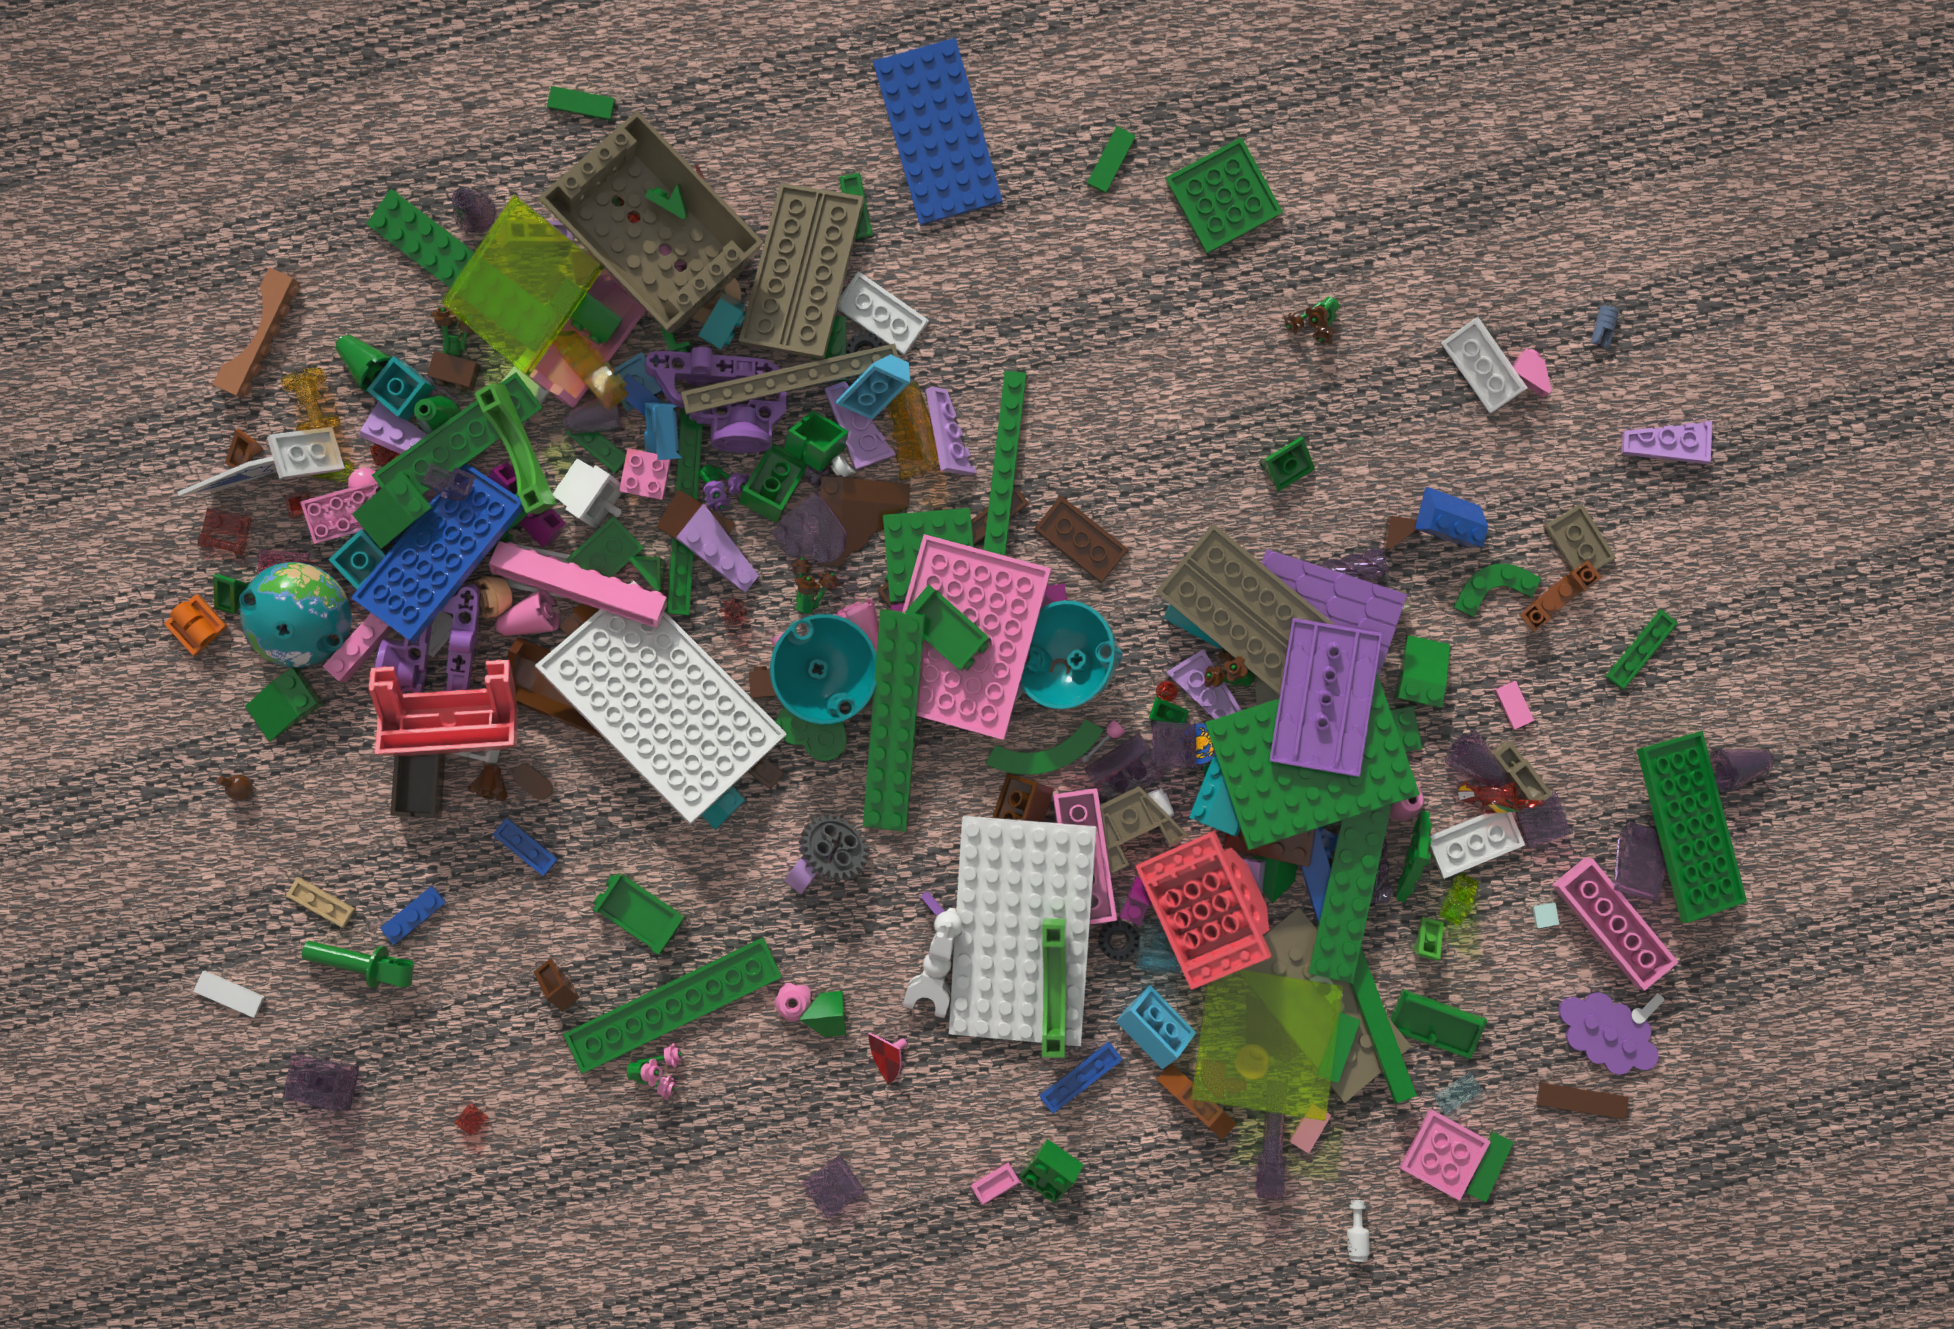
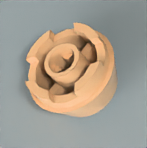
[473,576,512,619]

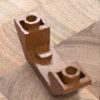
[1519,560,1602,632]
[1156,1063,1237,1140]

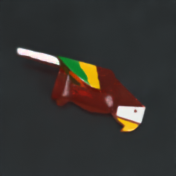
[1458,782,1545,814]

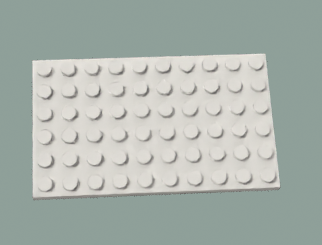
[535,581,787,825]
[949,816,1096,1046]

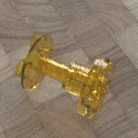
[281,367,341,431]

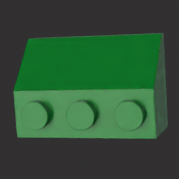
[551,278,622,346]

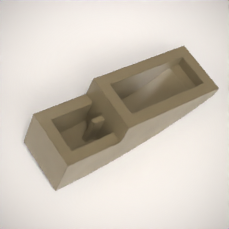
[1489,741,1553,808]

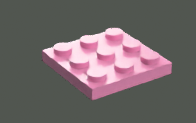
[1399,1109,1491,1201]

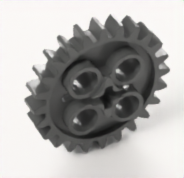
[798,814,869,883]

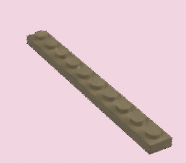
[681,343,899,415]

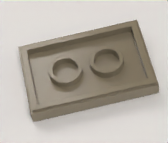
[1543,503,1616,571]

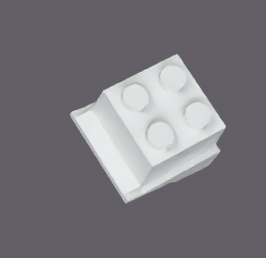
[553,459,622,530]

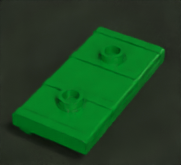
[1390,989,1487,1059]

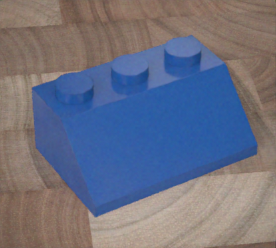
[1415,487,1488,548]

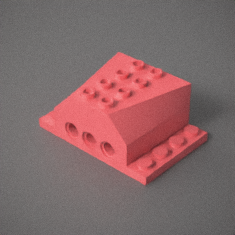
[1135,830,1272,990]

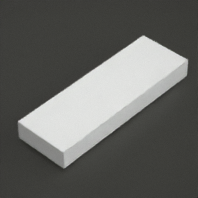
[193,971,265,1018]

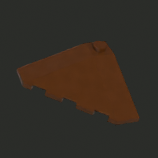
[818,476,910,567]

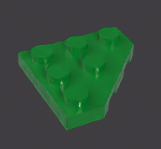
[1396,810,1432,903]

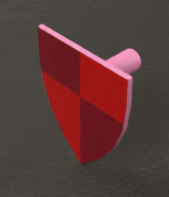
[868,1033,907,1084]

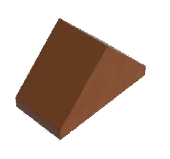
[1383,516,1417,552]

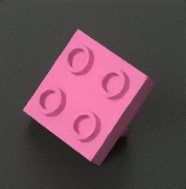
[619,448,672,500]

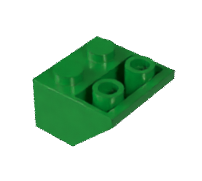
[1019,1139,1084,1204]

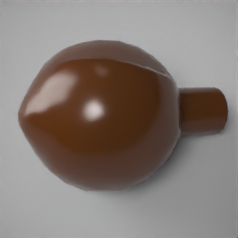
[217,774,253,801]

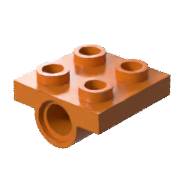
[164,594,228,656]

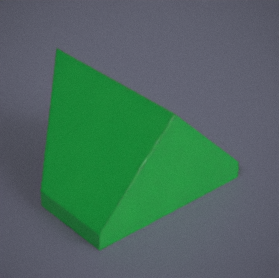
[629,556,666,593]
[213,573,255,615]
[1253,855,1297,904]
[799,991,847,1037]

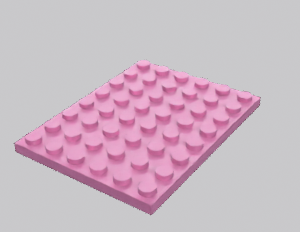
[902,534,1052,740]

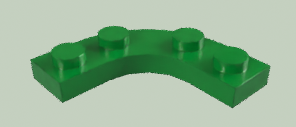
[1453,564,1541,617]

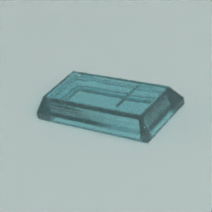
[1434,1072,1483,1115]

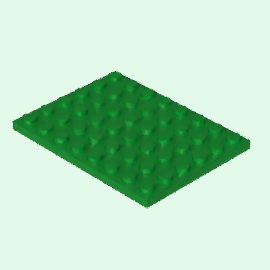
[1205,671,1420,850]

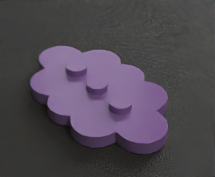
[1558,992,1659,1075]

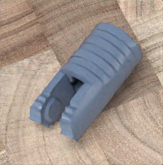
[1591,306,1620,349]

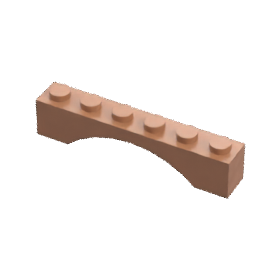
[212,267,299,399]

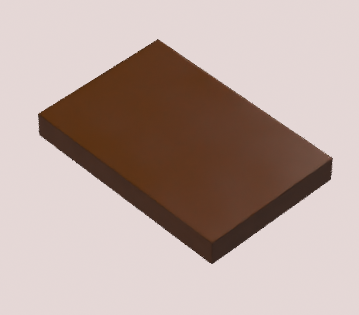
[656,489,735,543]

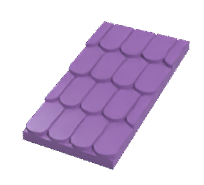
[1262,549,1407,677]
[1269,618,1382,777]

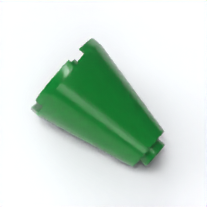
[335,335,391,392]
[414,395,461,435]

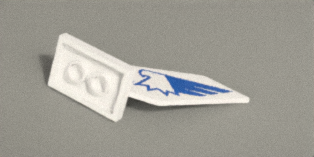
[177,427,344,496]

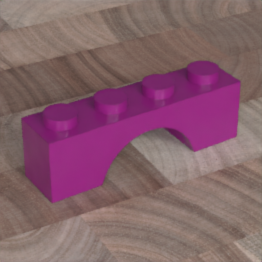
[488,462,567,548]

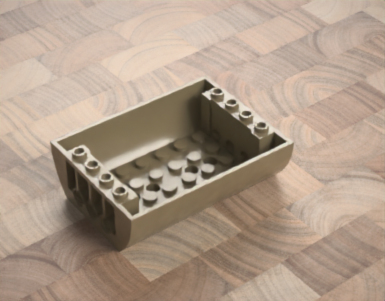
[538,110,763,333]

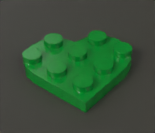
[776,698,847,761]

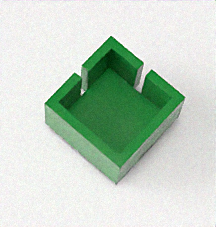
[784,410,849,472]

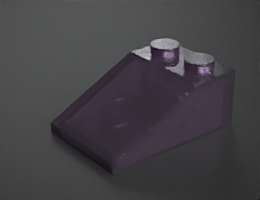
[1614,821,1667,902]
[283,1053,360,1111]

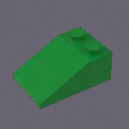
[739,442,809,523]
[352,472,434,549]
[1394,635,1450,708]
[245,667,324,742]

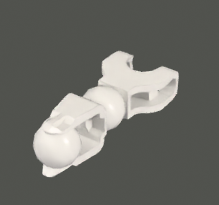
[903,908,962,1018]

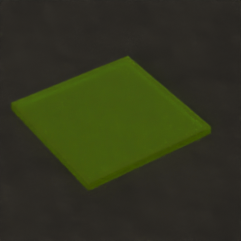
[441,195,604,376]
[1191,970,1343,1121]

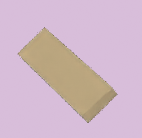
[286,877,355,928]

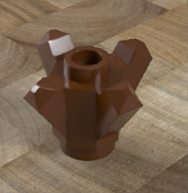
[468,765,508,801]

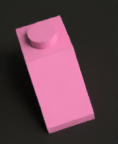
[1513,349,1551,397]

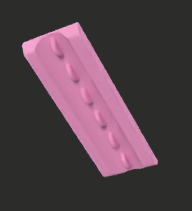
[300,481,439,544]

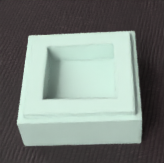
[1532,902,1559,928]

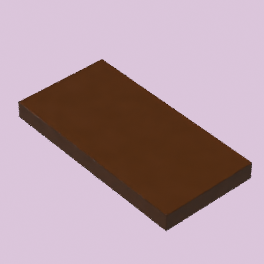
[1034,496,1129,584]

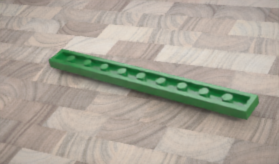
[984,371,1026,556]
[666,408,703,616]

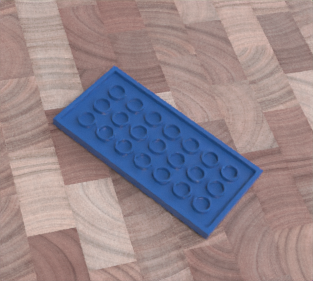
[873,38,1003,226]
[351,463,524,644]

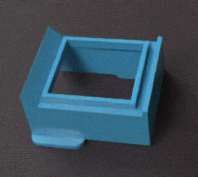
[644,401,682,460]

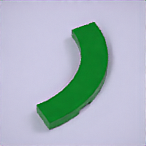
[985,719,1104,775]

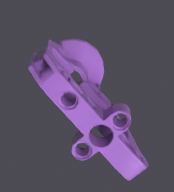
[644,347,786,453]
[375,583,481,694]

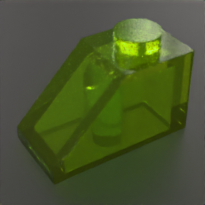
[1439,872,1479,926]

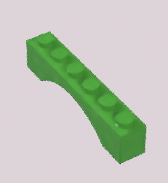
[475,383,557,514]
[1042,918,1066,1058]

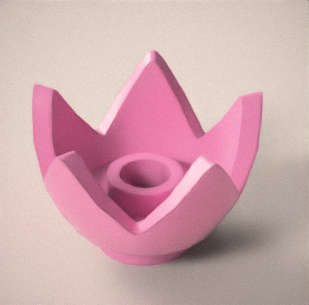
[774,983,812,1022]

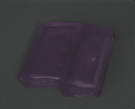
[801,1155,866,1219]

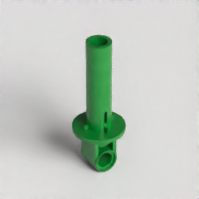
[302,941,414,988]

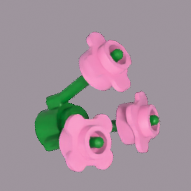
[627,1043,682,1100]

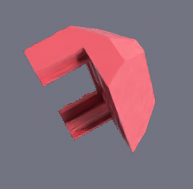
[369,660,518,756]

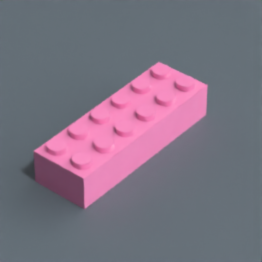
[1052,788,1117,924]
[1551,858,1679,991]

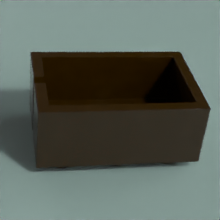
[390,754,446,818]

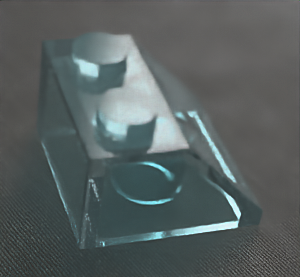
[1136,918,1181,974]

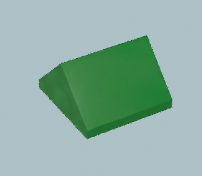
[1260,436,1315,492]

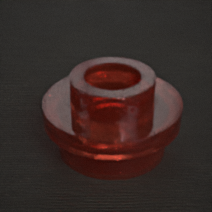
[1155,681,1178,702]

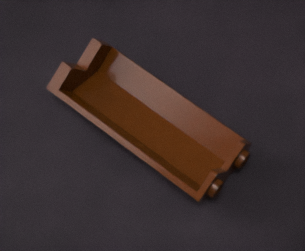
[507,637,607,741]

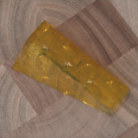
[546,330,629,411]
[888,381,940,480]

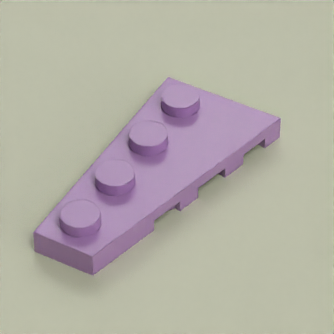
[824,381,896,470]
[926,387,977,476]
[359,401,427,454]
[1621,421,1712,464]
[676,504,759,593]
[1165,649,1242,719]

